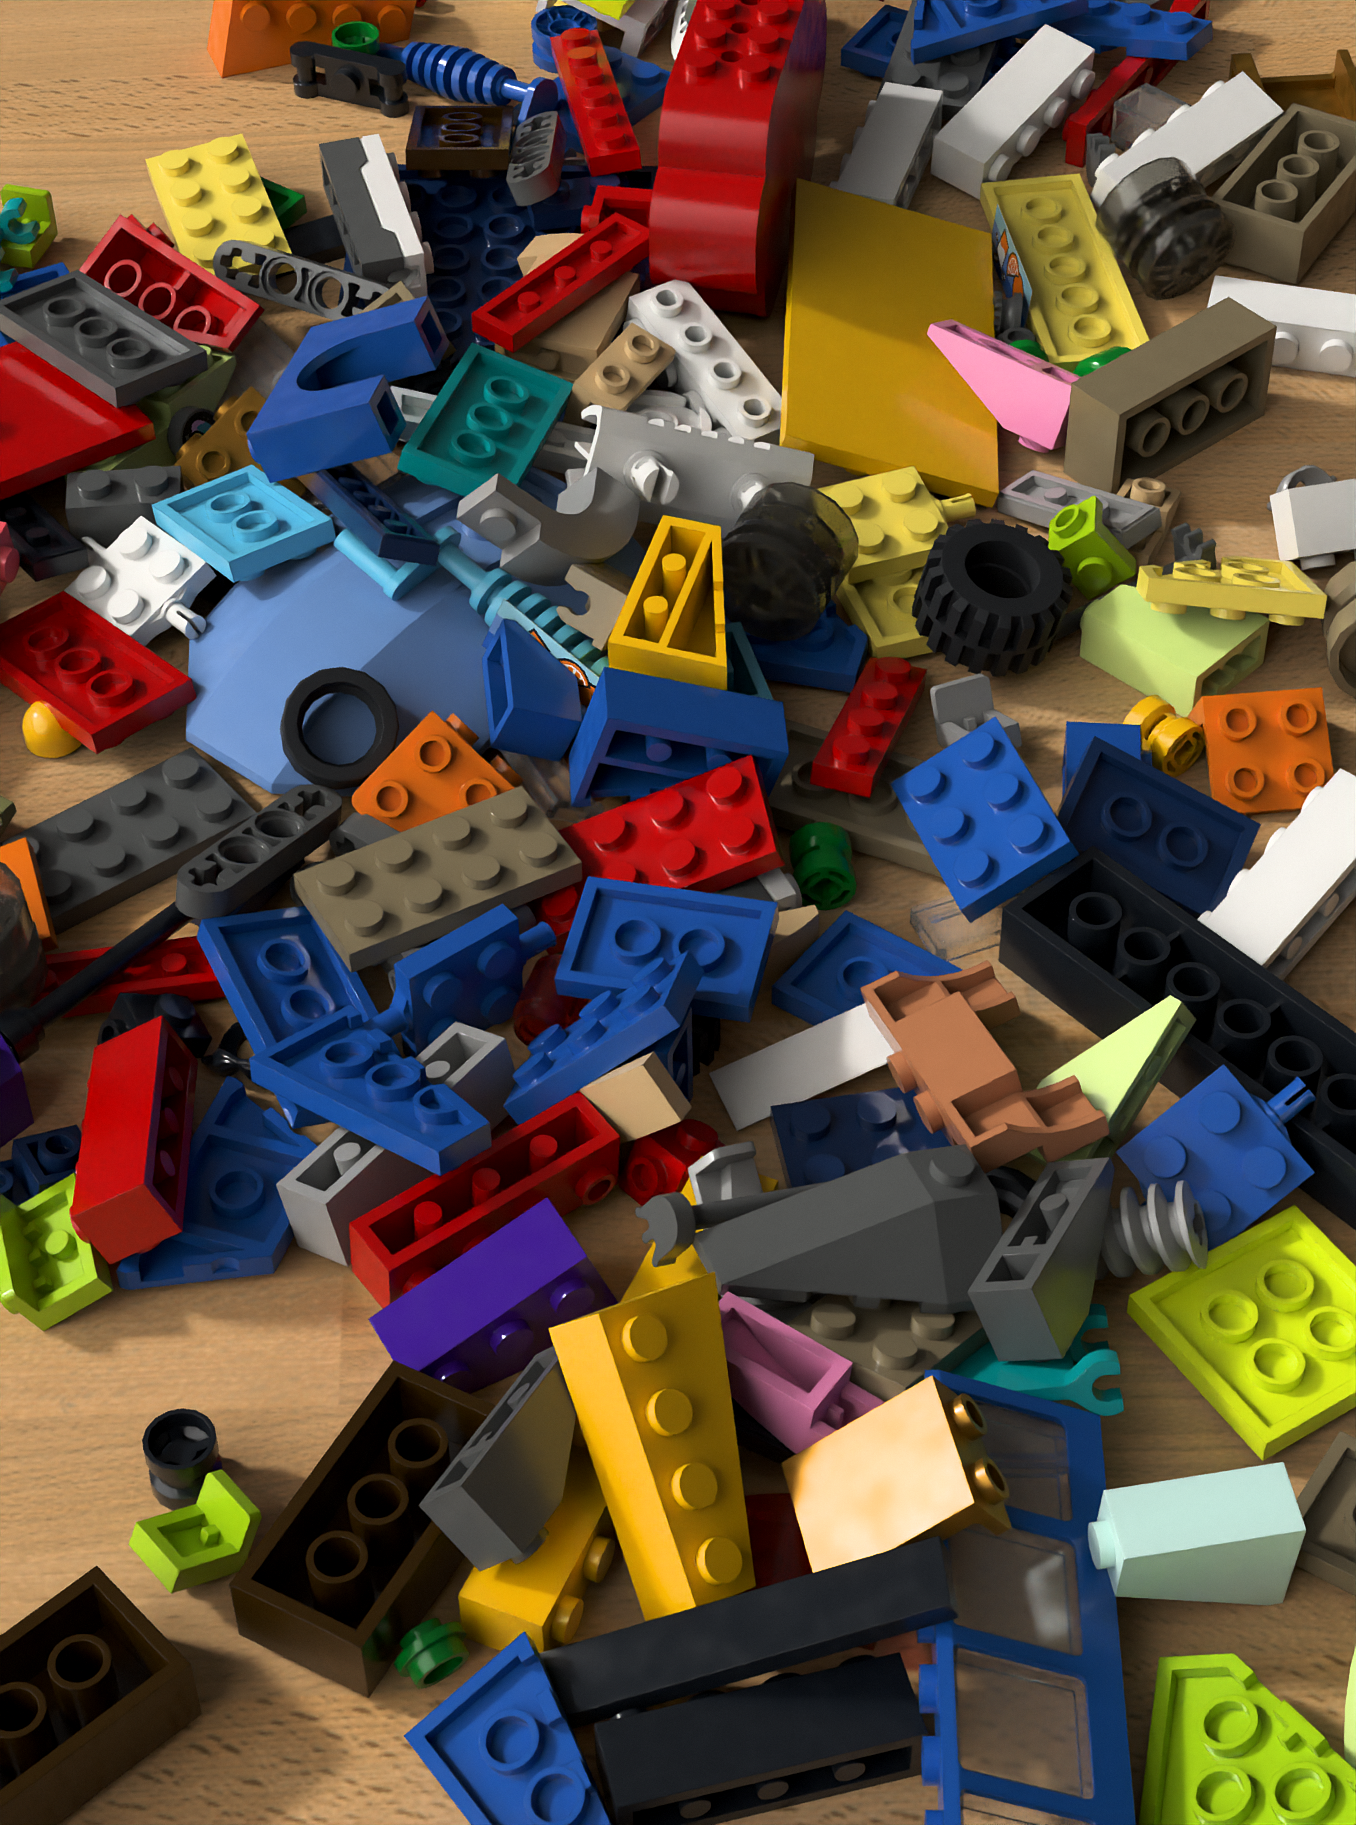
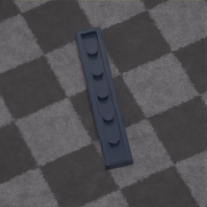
[297,463,440,566]

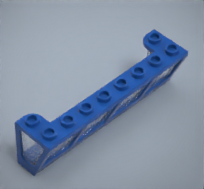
[916,1370,1136,1825]

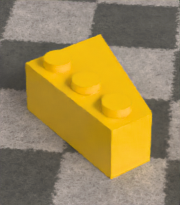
[607,515,727,691]

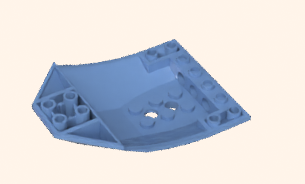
[186,465,646,797]

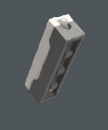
[319,134,434,307]

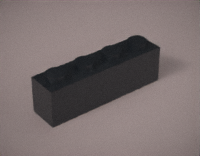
[594,1652,928,1825]

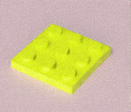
[1127,1204,1356,1461]

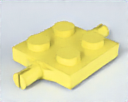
[786,466,976,585]

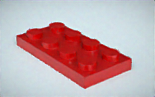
[0,590,196,754]
[532,754,785,956]

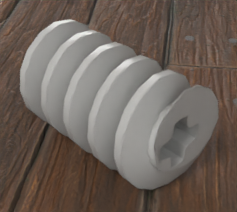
[1095,1180,1208,1280]

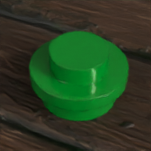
[394,1618,470,1689]

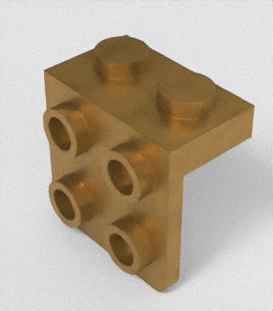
[174,386,309,498]

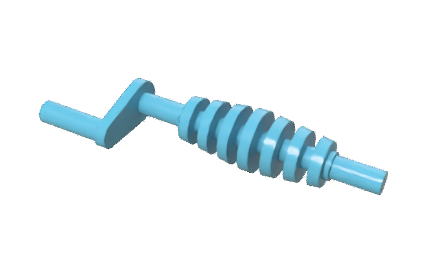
[334,526,609,678]

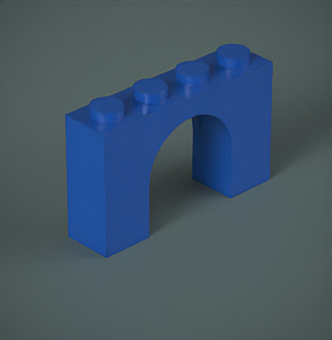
[246,295,450,483]

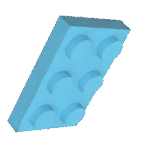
[152,465,336,583]

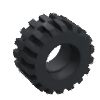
[912,519,1073,677]

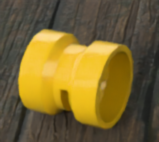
[1123,695,1205,777]

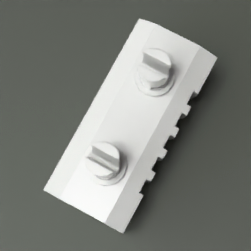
[565,405,815,552]

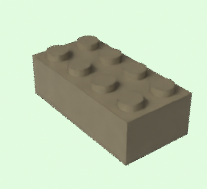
[1202,103,1356,284]
[1063,297,1277,494]

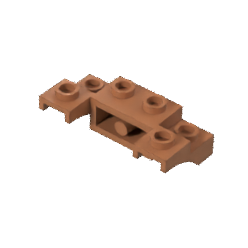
[860,960,1110,1174]

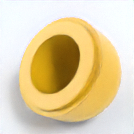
[22,702,82,758]

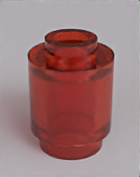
[513,955,590,1046]

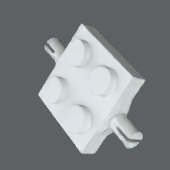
[64,516,217,646]

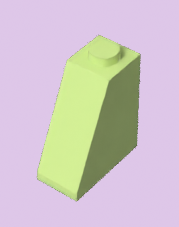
[1079,584,1270,717]

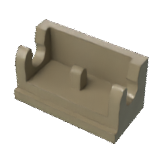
[556,562,635,651]

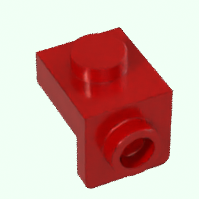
[581,185,653,234]
[618,1119,726,1206]

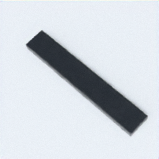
[540,1536,960,1729]

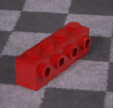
[69,1015,198,1265]
[349,1091,620,1309]

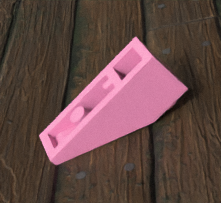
[927,319,1081,453]

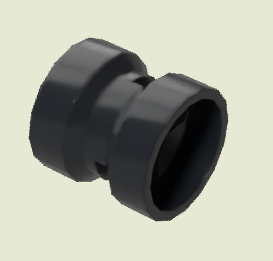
[142,1408,223,1511]

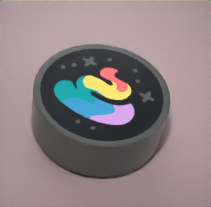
[167,406,216,456]

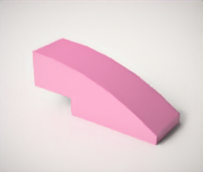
[719,1291,885,1454]

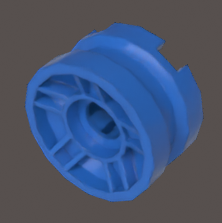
[531,5,598,74]

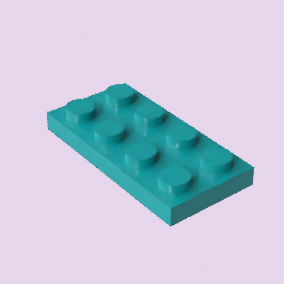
[397,342,573,497]

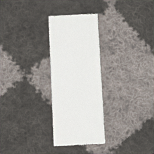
[709,1003,894,1131]

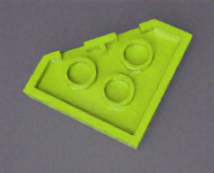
[1139,1653,1356,1825]

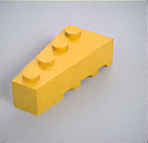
[548,1272,756,1621]

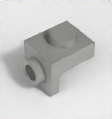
[930,673,1022,748]

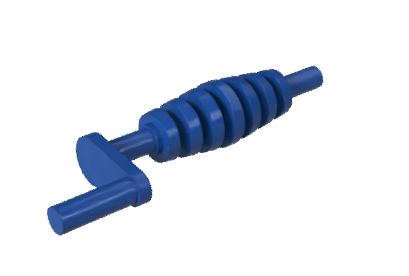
[376,41,577,158]

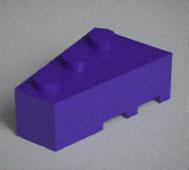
[368,1197,618,1394]

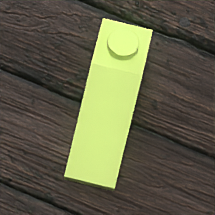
[1025,995,1196,1167]

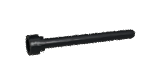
[0,883,217,1065]

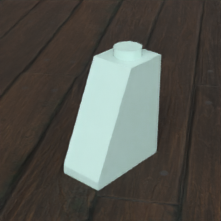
[1088,1462,1306,1605]

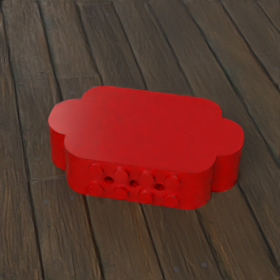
[649,0,827,318]

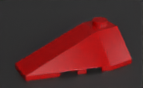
[79,214,265,353]

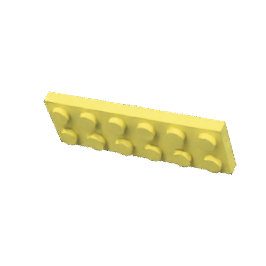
[980,173,1149,373]

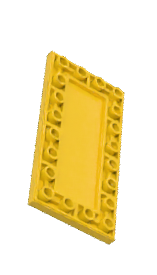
[780,178,999,508]

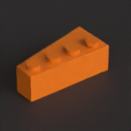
[207,0,416,78]

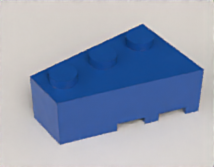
[569,667,789,807]

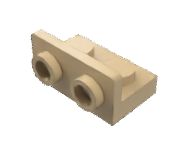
[562,322,676,428]

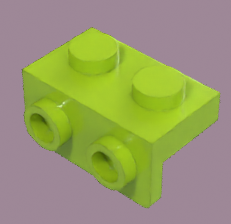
[0,1173,114,1331]

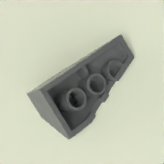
[692,1144,1003,1315]

